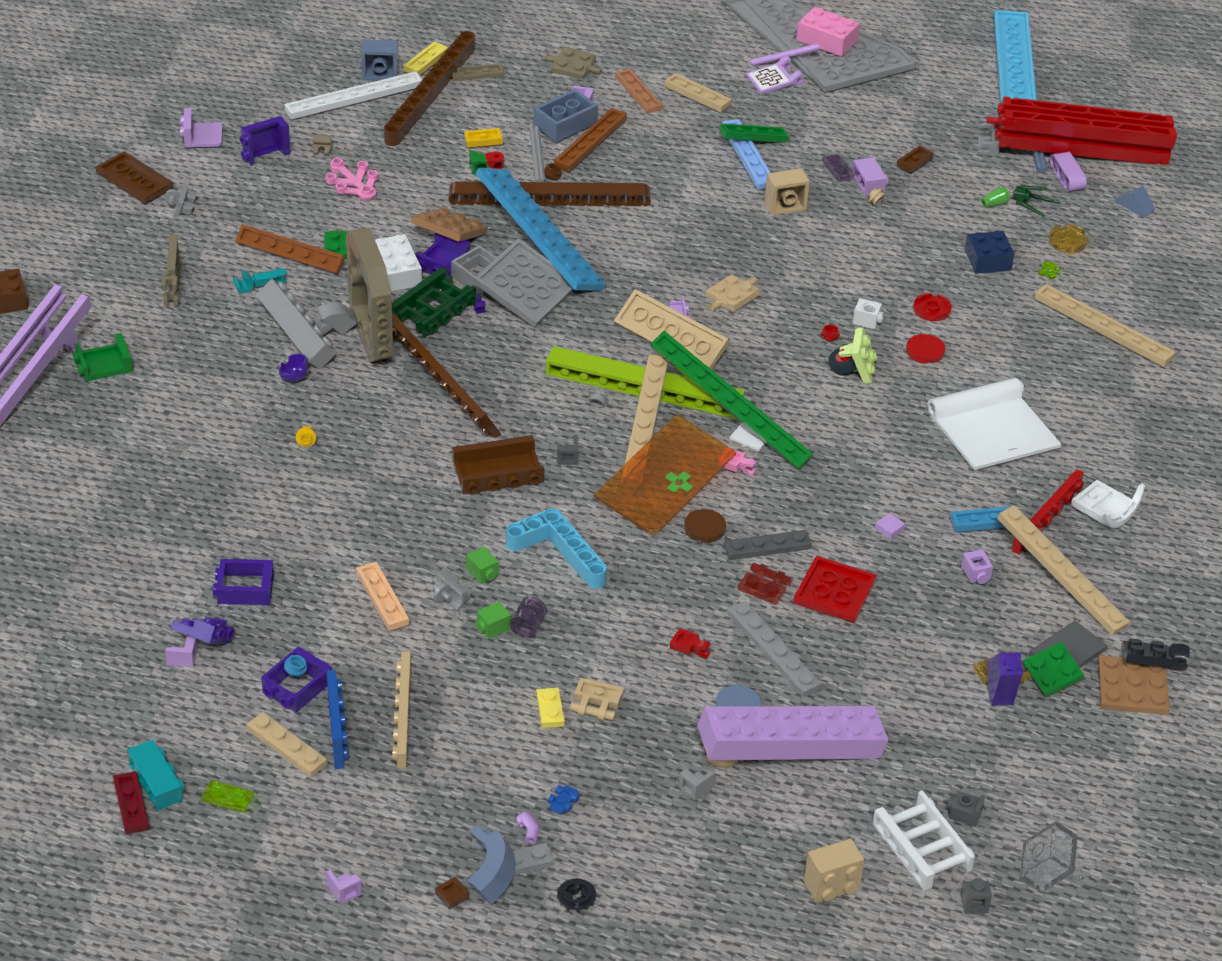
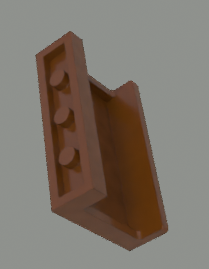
[452,435,544,494]

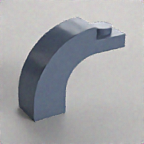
[468,825,516,905]

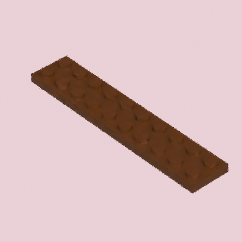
[392,312,502,438]

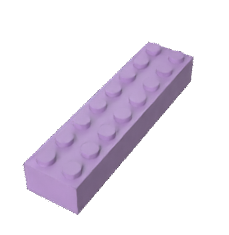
[697,706,888,760]

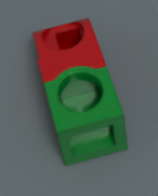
[469,151,504,174]

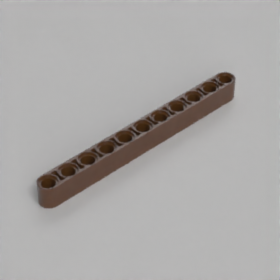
[384,31,475,146]
[449,181,651,207]

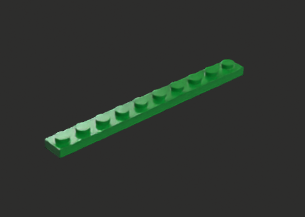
[650,331,813,470]

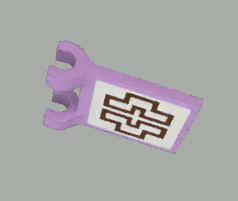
[746,56,804,94]

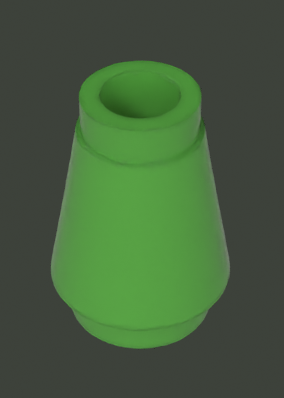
[981,187,1010,208]

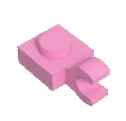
[718,448,756,476]

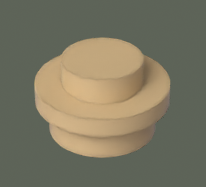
[868,188,885,205]

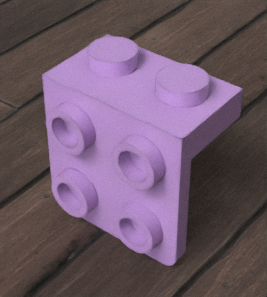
[180,108,222,147]

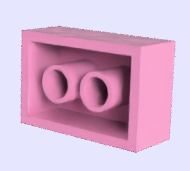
[796,7,860,57]

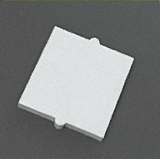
[729,423,766,451]

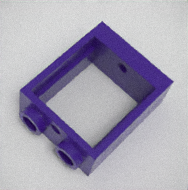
[213,559,274,605]
[261,646,332,713]

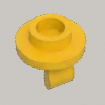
[296,426,316,447]

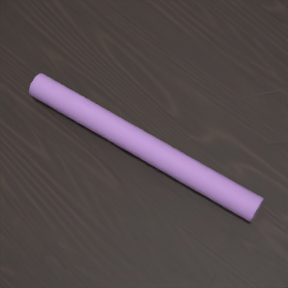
[751,43,820,66]

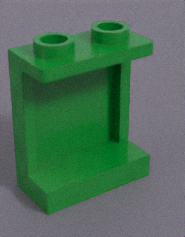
[72,333,133,382]

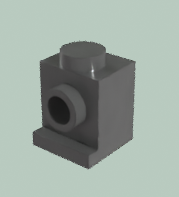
[947,791,985,827]
[961,878,992,914]

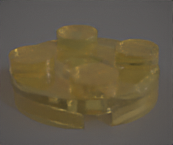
[1049,224,1088,255]

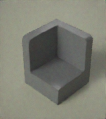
[557,435,579,465]

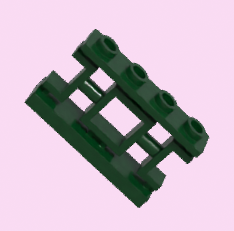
[392,267,477,338]

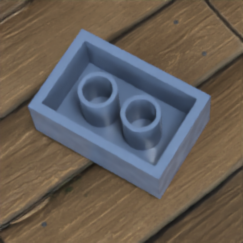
[533,89,598,142]

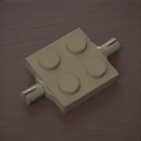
[545,47,602,80]

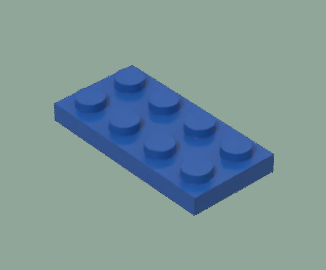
[327,670,348,769]

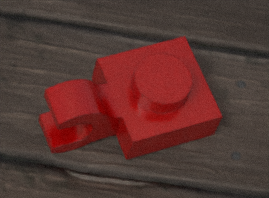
[670,628,711,659]

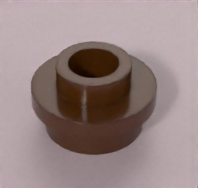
[544,163,562,180]

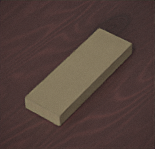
[452,63,504,81]

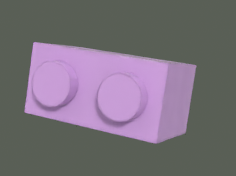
[852,157,888,195]

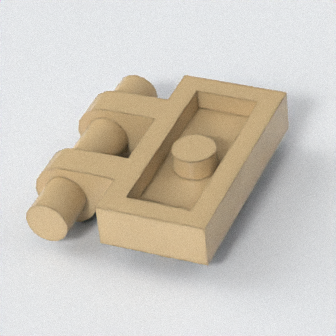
[570,678,624,721]

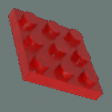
[793,556,877,623]

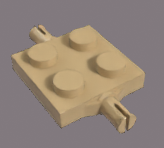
[705,274,760,312]

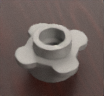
[588,390,608,408]

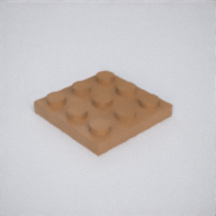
[411,207,488,242]
[1098,655,1170,715]

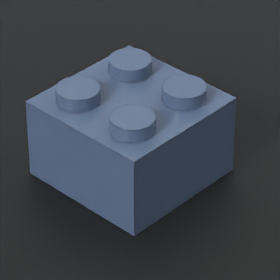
[361,39,399,80]

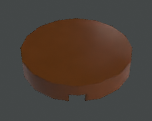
[684,509,726,543]

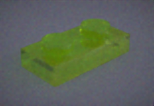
[201,780,255,814]

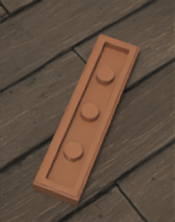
[615,69,663,114]

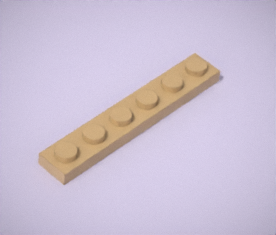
[392,652,411,768]

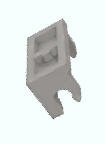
[978,123,999,156]

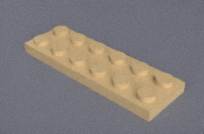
[614,289,730,370]

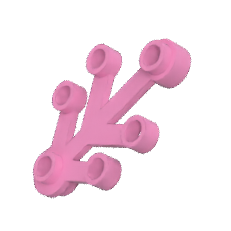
[326,158,378,201]

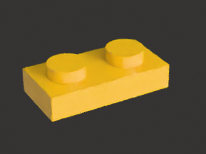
[464,128,503,148]

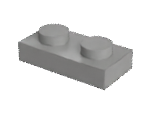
[513,843,554,875]

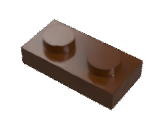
[897,145,934,174]

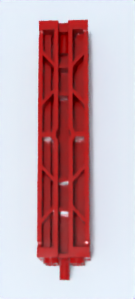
[986,96,1177,165]

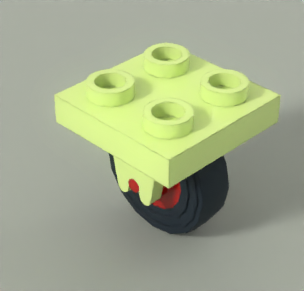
[829,327,877,383]

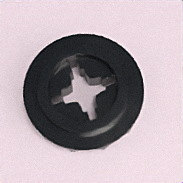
[557,878,596,913]

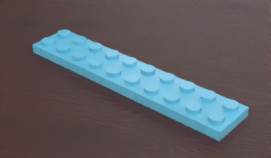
[994,10,1036,103]

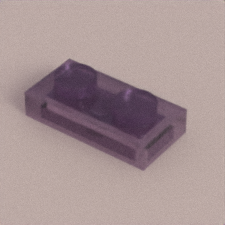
[822,154,855,182]

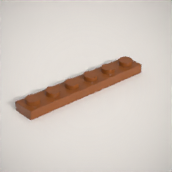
[554,108,627,172]
[235,224,345,275]

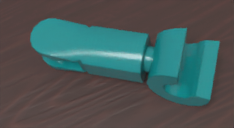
[233,268,287,294]

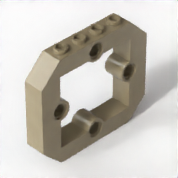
[346,227,393,363]

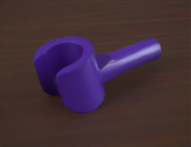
[473,294,486,314]

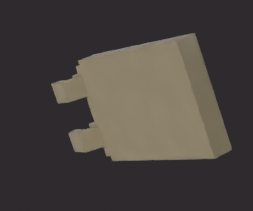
[161,234,180,306]

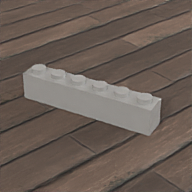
[256,279,337,369]

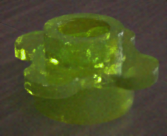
[1038,261,1060,279]

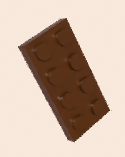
[96,151,173,204]

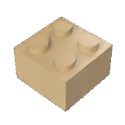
[765,168,809,215]
[804,838,864,903]

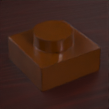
[435,877,469,909]

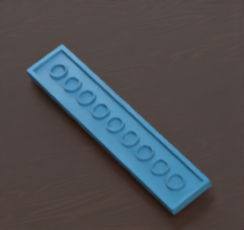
[476,167,606,290]

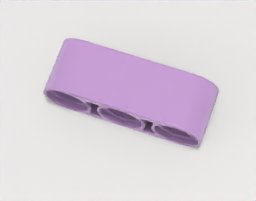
[1050,152,1087,192]

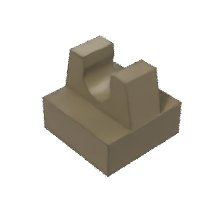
[312,135,333,156]

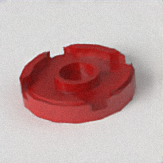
[913,293,952,321]
[906,334,945,364]

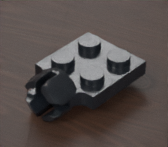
[1122,639,1190,671]

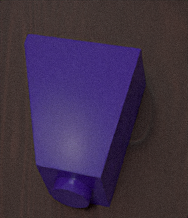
[986,652,1023,706]

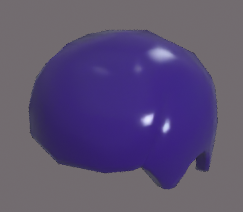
[279,353,309,382]

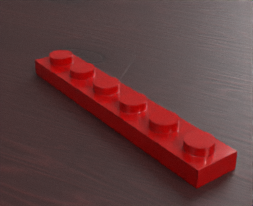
[1012,469,1084,555]

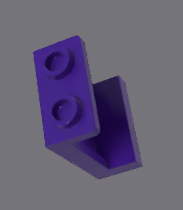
[240,116,291,166]
[415,233,470,277]

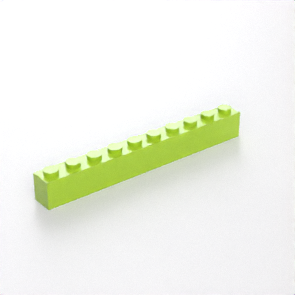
[546,346,745,419]

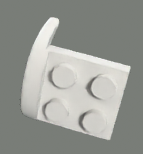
[1071,480,1145,528]

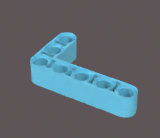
[506,509,606,589]

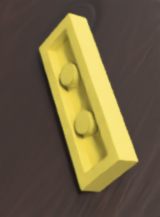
[403,42,448,76]

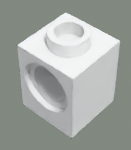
[853,298,884,329]

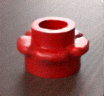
[821,324,840,341]

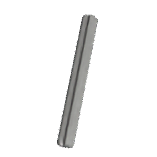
[530,126,545,182]

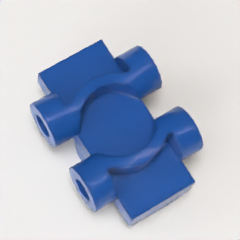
[548,785,580,815]

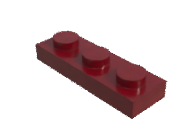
[113,771,149,835]

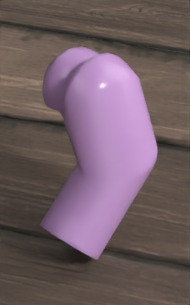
[516,812,540,844]

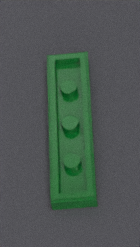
[718,123,790,143]

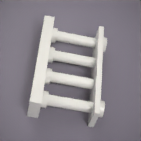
[873,790,975,891]

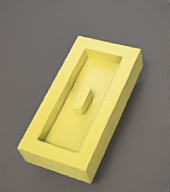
[536,687,565,728]

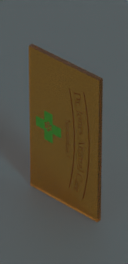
[594,414,737,536]

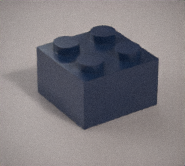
[965,231,1014,274]

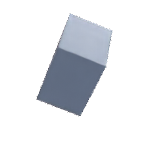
[1115,186,1155,218]

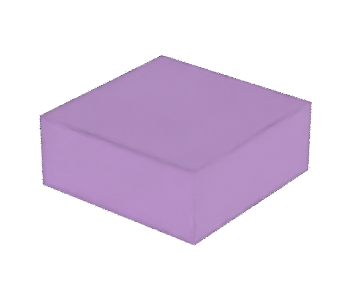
[875,513,905,539]

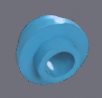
[284,655,307,676]

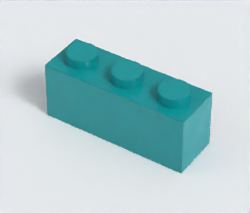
[127,739,185,811]

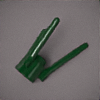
[1013,184,1060,217]

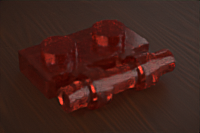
[737,563,793,605]

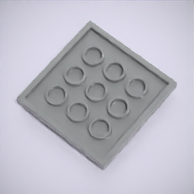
[473,238,574,328]

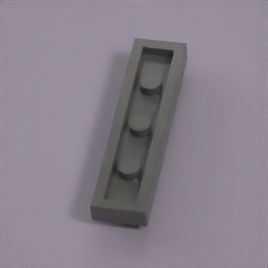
[724,530,812,560]

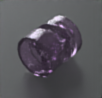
[509,596,548,638]

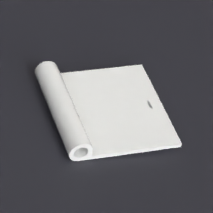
[927,378,1061,470]

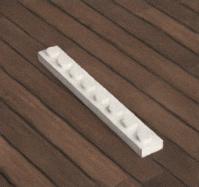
[284,71,422,119]

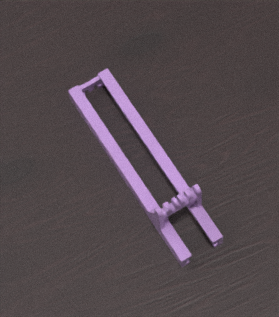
[0,284,92,426]

